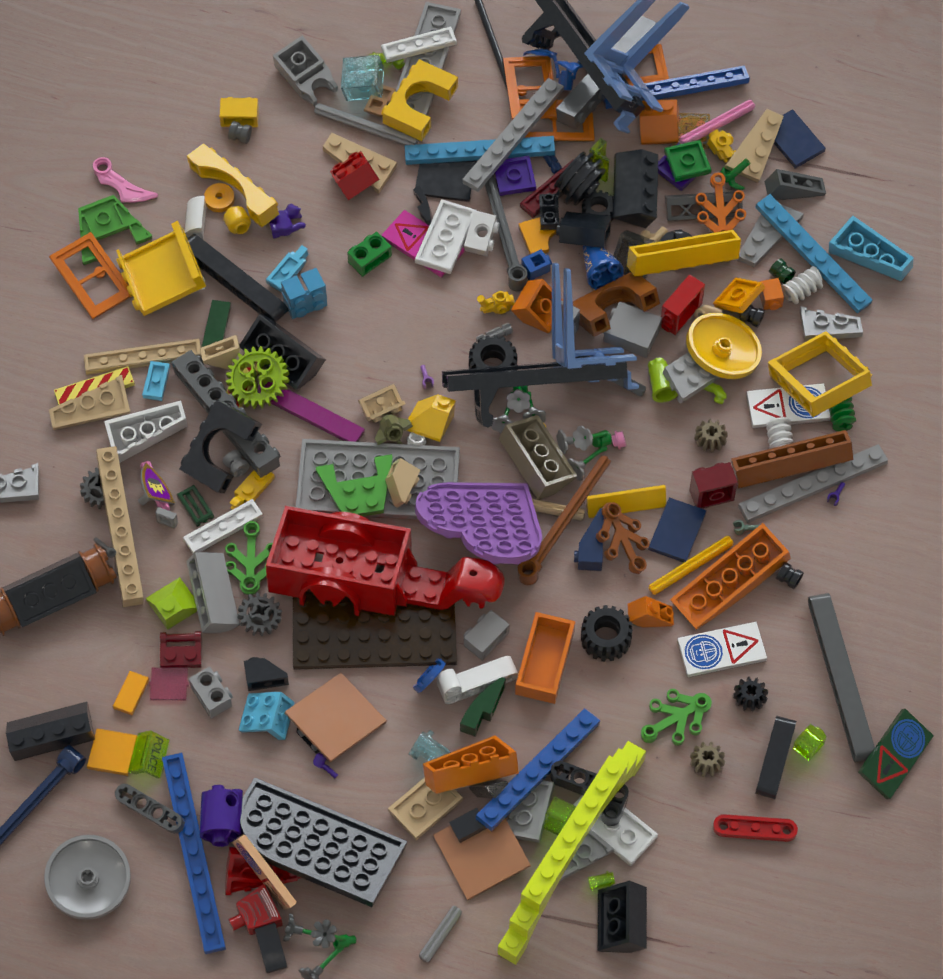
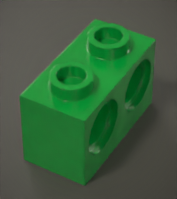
[347,231,392,277]

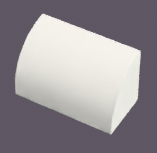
[185,196,206,239]

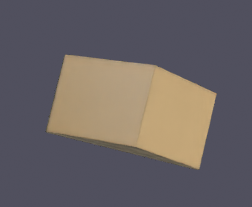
[200,335,240,370]

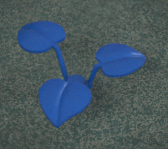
[523,49,584,90]

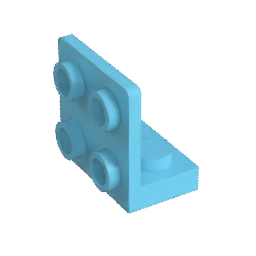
[239,692,295,740]

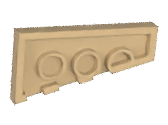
[724,109,784,183]
[323,133,397,194]
[49,375,130,430]

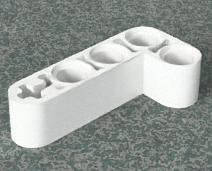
[437,656,518,704]

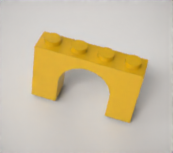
[381,59,458,141]

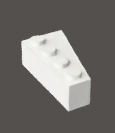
[104,401,187,463]

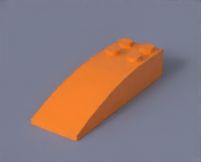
[670,523,791,630]

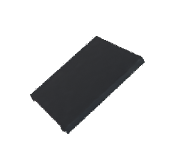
[414,160,477,202]

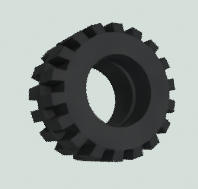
[469,335,517,369]
[581,605,633,662]

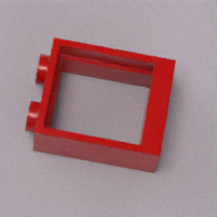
[661,274,705,335]

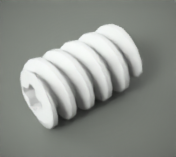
[781,266,823,304]
[766,417,794,449]

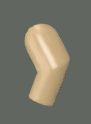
[640,226,668,244]

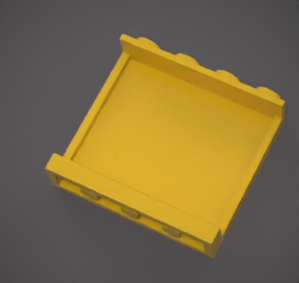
[116,221,206,316]

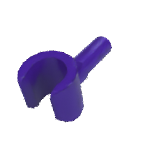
[827,482,845,506]
[313,753,338,779]

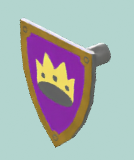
[138,463,175,506]

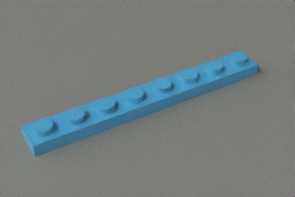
[405,136,555,165]
[755,194,873,314]

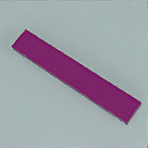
[258,382,365,442]

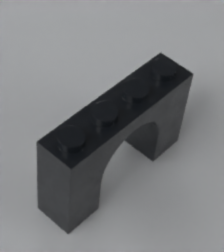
[179,400,262,493]

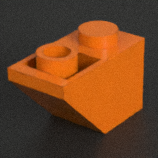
[627,596,674,628]

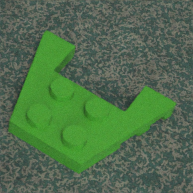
[78,195,152,265]
[316,454,393,517]

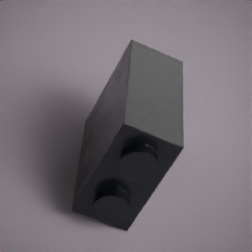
[556,211,612,248]

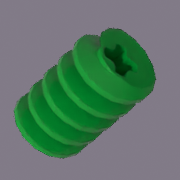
[829,397,856,432]

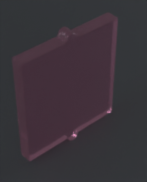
[149,667,189,701]

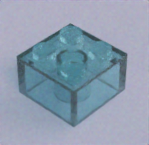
[341,55,384,101]

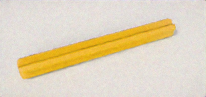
[649,536,733,595]

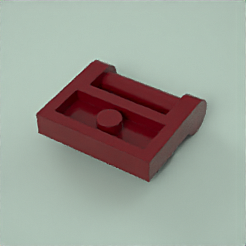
[160,631,202,669]

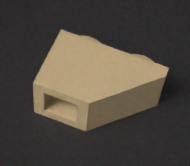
[385,458,420,508]

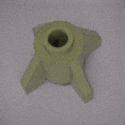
[375,415,413,445]

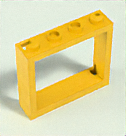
[768,331,872,417]

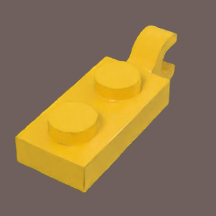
[230,470,275,510]

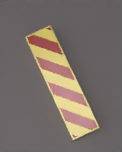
[54,367,135,405]

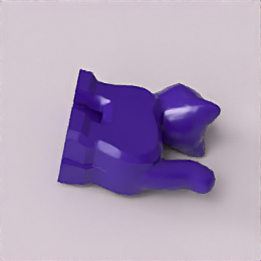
[269,204,306,239]

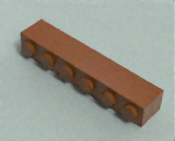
[731,430,853,489]

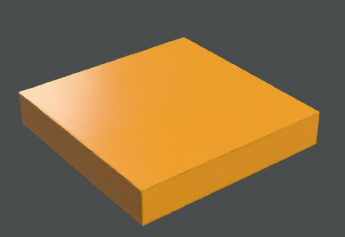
[713,278,765,313]
[87,729,138,776]

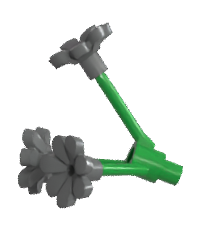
[283,913,356,979]

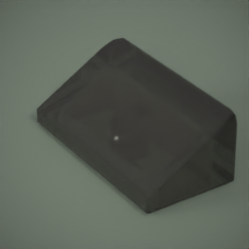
[468,780,508,798]

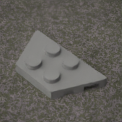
[663,352,720,403]

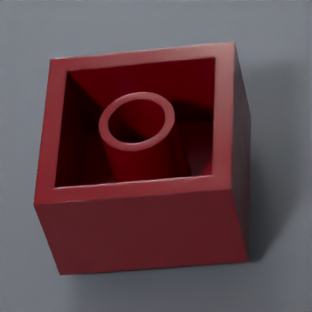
[689,462,738,509]

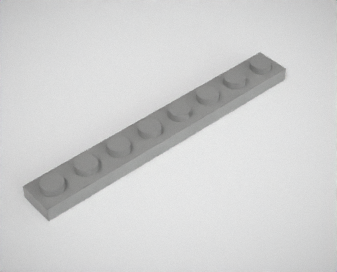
[463,78,564,192]
[738,444,888,523]

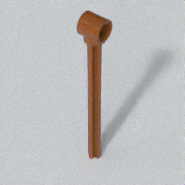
[518,455,611,585]

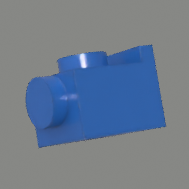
[521,249,552,281]

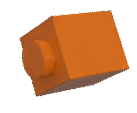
[759,278,784,310]

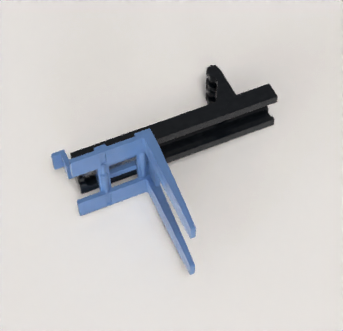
[521,0,690,133]
[442,263,639,428]

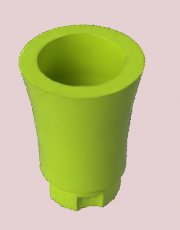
[648,358,678,403]

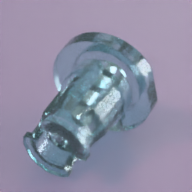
[408,730,451,761]

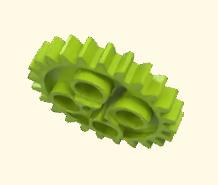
[226,346,290,409]

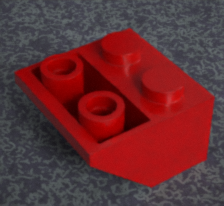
[330,151,380,200]

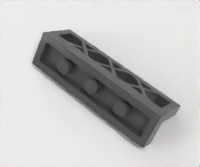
[665,191,743,221]

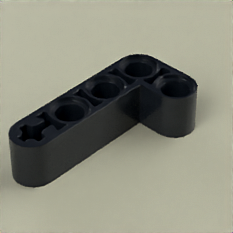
[755,715,797,799]
[550,761,629,826]

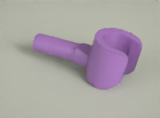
[420,365,434,389]

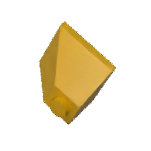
[406,394,456,442]

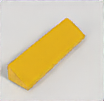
[586,485,667,518]

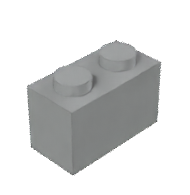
[464,610,509,661]

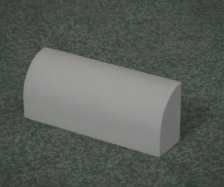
[186,552,240,633]

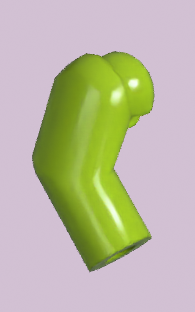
[703,383,727,404]

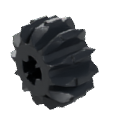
[733,676,768,712]

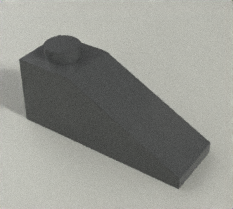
[764,169,826,200]

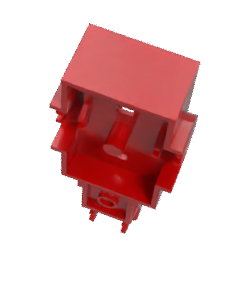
[266,506,505,616]

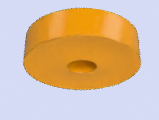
[204,183,235,213]

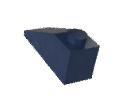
[574,508,604,571]

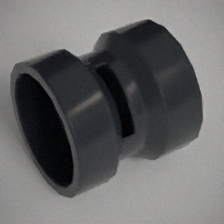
[740,304,765,328]
[776,562,804,589]

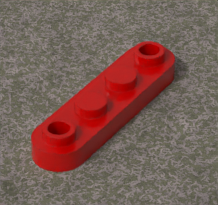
[713,814,798,842]

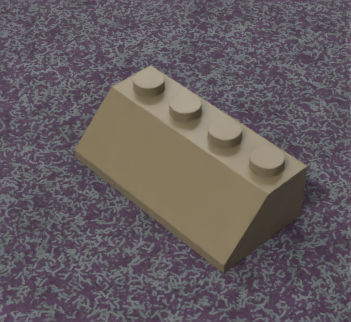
[499,415,577,500]

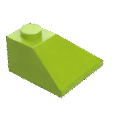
[146,577,197,630]

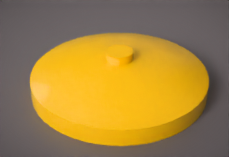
[686,313,762,379]

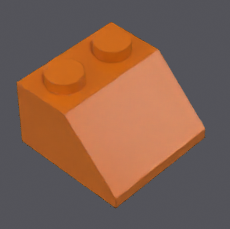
[639,99,679,145]
[511,279,563,333]

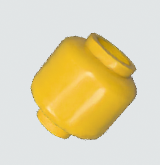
[223,206,251,234]

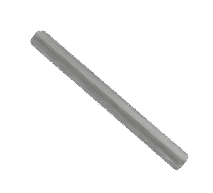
[314,103,418,145]

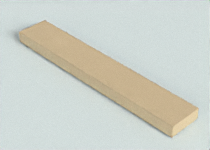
[84,339,202,375]

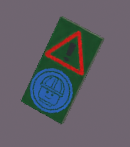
[858,709,934,799]

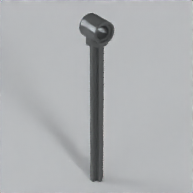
[485,175,527,291]

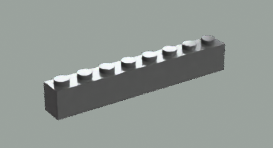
[556,16,657,130]

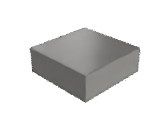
[155,507,178,528]

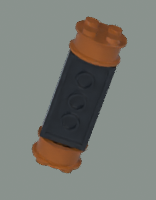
[0,544,117,636]

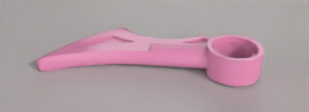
[93,157,158,203]

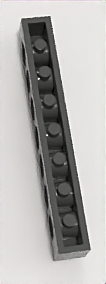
[172,350,281,478]

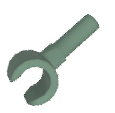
[733,520,760,535]

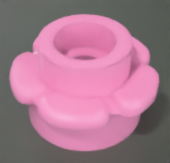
[611,431,626,450]

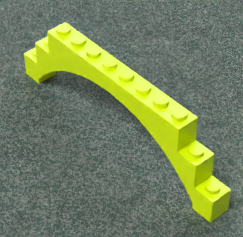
[498,741,646,965]

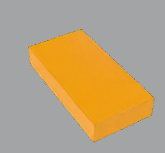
[113,671,149,715]

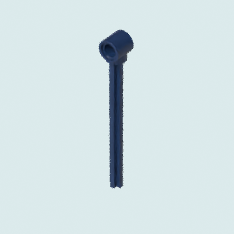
[0,745,86,846]

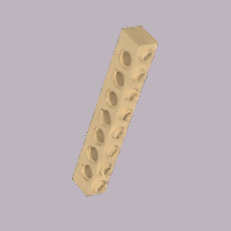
[96,446,143,607]

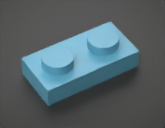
[142,361,170,401]

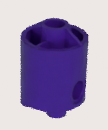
[200,785,243,847]

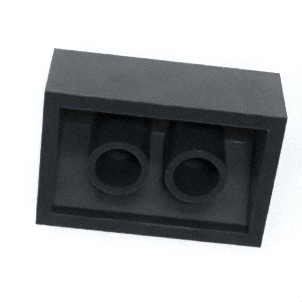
[597,880,647,953]

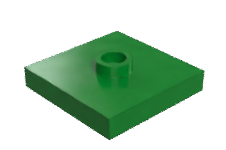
[664,140,712,182]

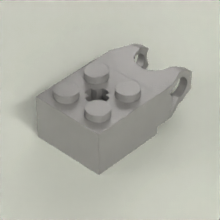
[273,35,338,107]

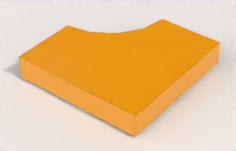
[518,217,556,254]

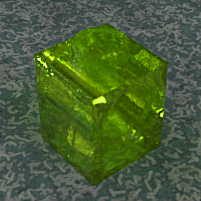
[793,723,827,761]

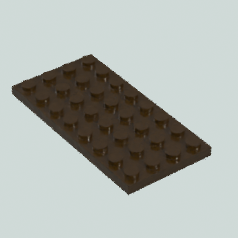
[293,592,457,670]

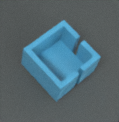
[281,268,327,319]

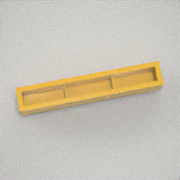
[627,230,741,276]

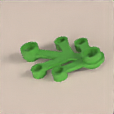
[225,521,273,595]
[641,689,712,746]

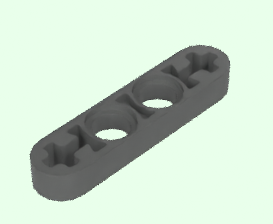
[115,784,185,834]

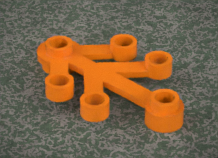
[695,172,746,233]

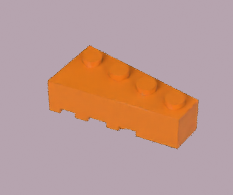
[423,735,519,794]

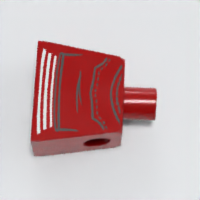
[228,884,283,935]

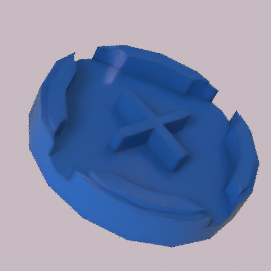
[413,658,446,694]

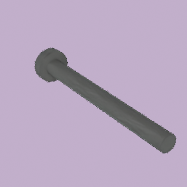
[94,537,116,558]

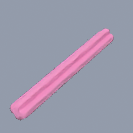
[679,100,755,144]

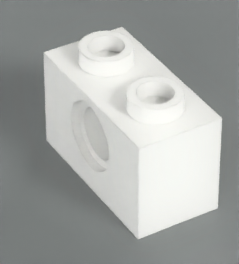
[464,210,499,256]

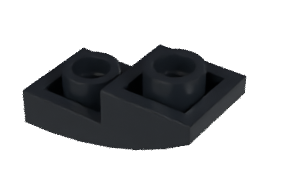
[539,193,560,230]

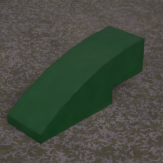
[460,677,506,737]

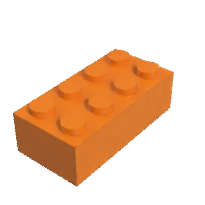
[515,612,575,704]

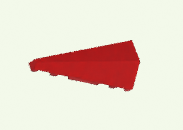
[225,847,301,895]

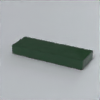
[202,300,231,347]

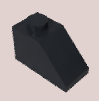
[244,657,289,691]

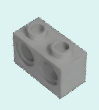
[189,666,233,718]

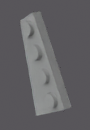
[737,204,804,267]
[0,463,39,503]

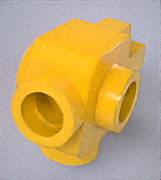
[707,129,736,163]
[477,291,515,314]

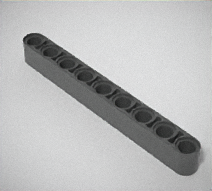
[808,593,875,763]

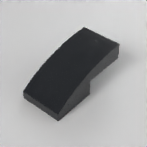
[413,185,433,226]
[255,923,288,973]

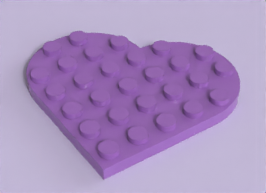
[415,482,542,565]

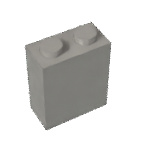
[603,302,662,358]

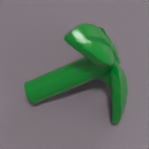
[720,158,751,190]

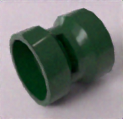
[769,258,796,285]

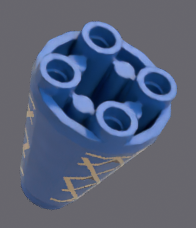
[583,246,624,290]

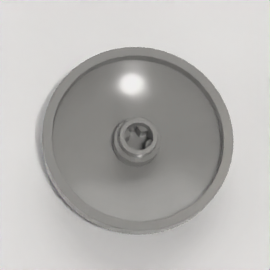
[44,835,131,920]

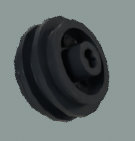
[554,151,606,206]

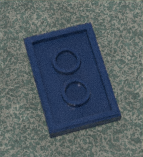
[774,109,826,169]
[648,497,707,563]

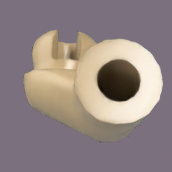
[694,305,723,318]

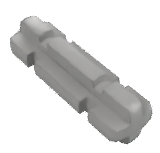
[476,323,513,343]

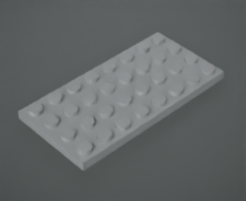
[296,439,460,519]

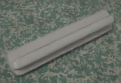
[419,906,462,962]

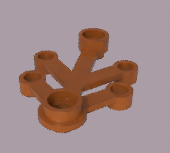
[596,502,650,574]

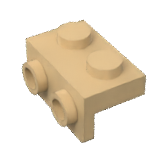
[358,384,406,423]

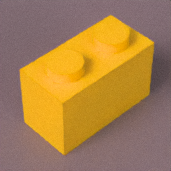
[219,97,259,127]

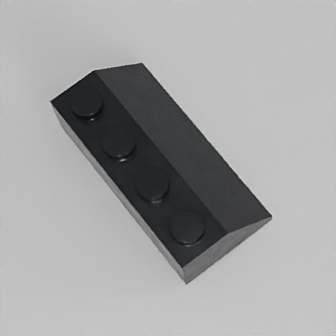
[613,149,658,228]
[239,314,326,390]
[6,702,95,761]

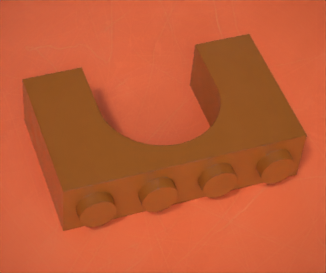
[573,272,660,337]

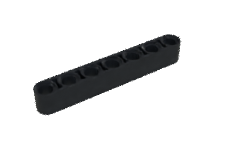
[188,234,288,322]

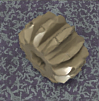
[694,419,728,453]
[690,741,725,777]

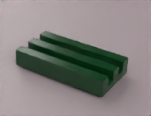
[177,485,214,527]

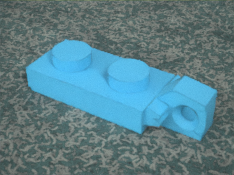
[266,245,309,293]

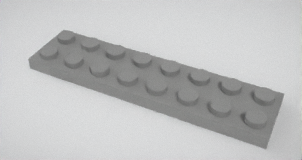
[396,2,461,116]

